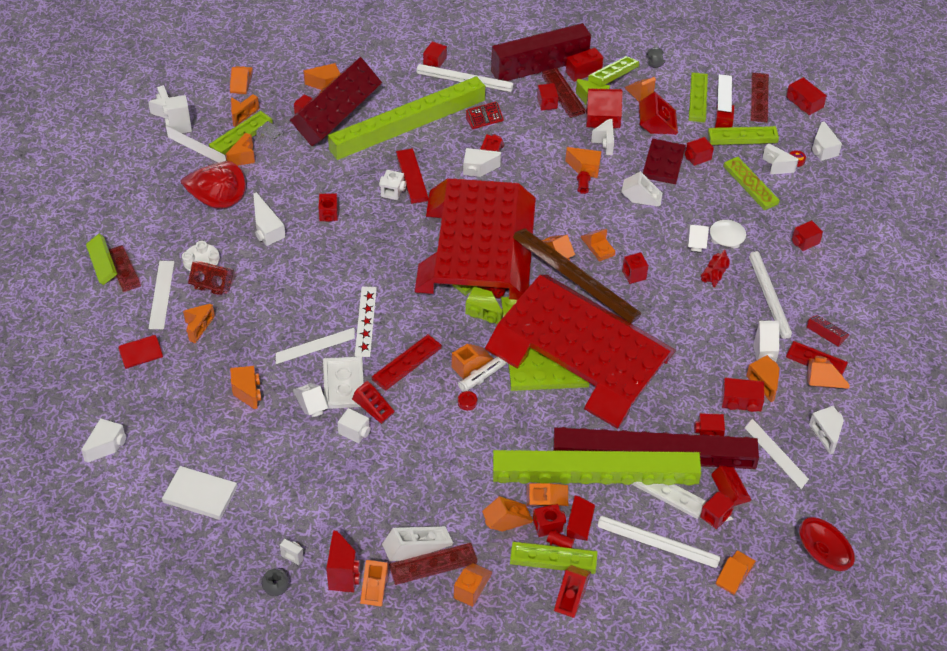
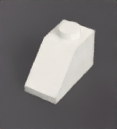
[812,121,842,161]
[463,148,501,177]
[622,171,663,206]
[687,224,709,252]
[753,320,779,362]
[293,383,328,417]
[809,406,844,455]
[81,418,126,462]

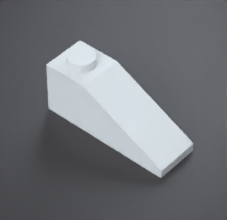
[253,192,286,246]
[382,526,453,561]

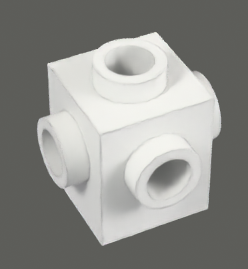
[379,170,406,200]

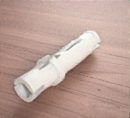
[458,357,508,392]

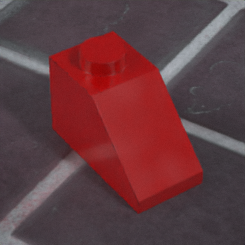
[554,565,591,618]

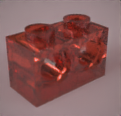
[188,261,234,295]

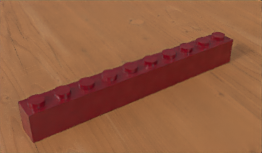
[553,427,759,469]

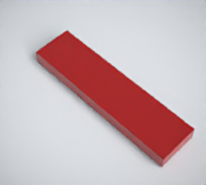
[396,148,428,204]
[372,334,442,391]

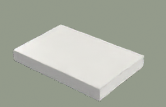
[323,357,363,409]
[162,466,238,520]

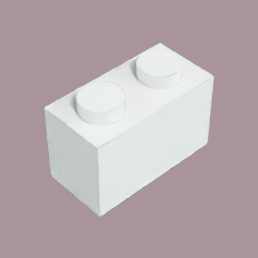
[163,95,192,133]

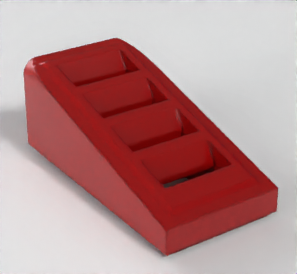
[352,381,395,424]

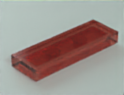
[108,245,141,292]

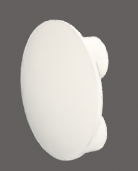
[710,220,746,248]
[182,241,220,273]

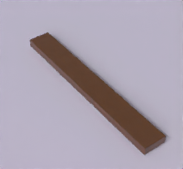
[513,228,642,323]

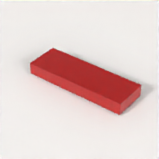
[786,341,848,376]

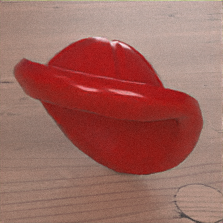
[180,161,246,209]

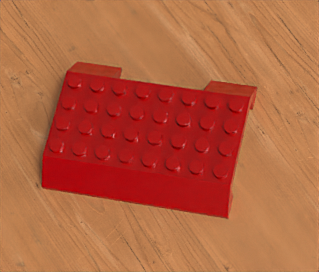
[415,178,536,300]
[485,275,676,429]

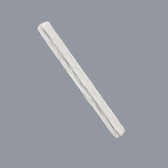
[417,64,513,92]
[749,251,792,339]
[598,516,720,568]

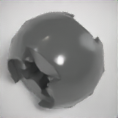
[646,47,665,68]
[261,569,289,596]

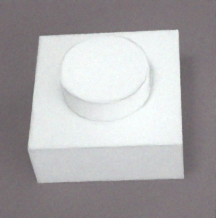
[280,539,304,565]

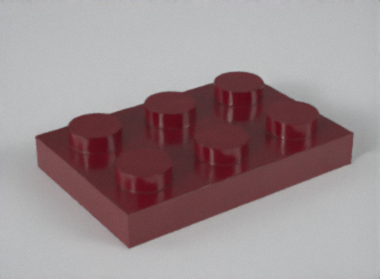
[643,138,686,185]

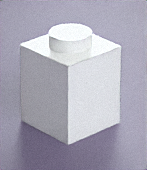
[338,408,371,443]

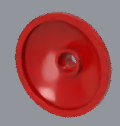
[799,517,855,571]

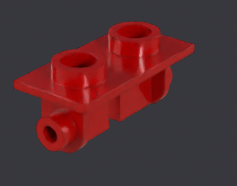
[701,250,730,287]

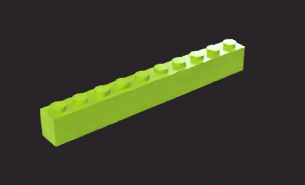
[328,76,485,160]
[493,450,701,486]

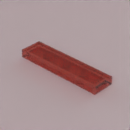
[542,68,586,118]
[750,72,769,123]
[389,543,477,585]

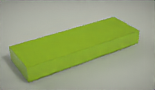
[86,233,117,285]

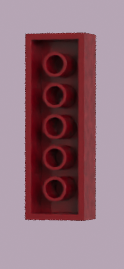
[491,23,591,81]
[290,56,382,146]

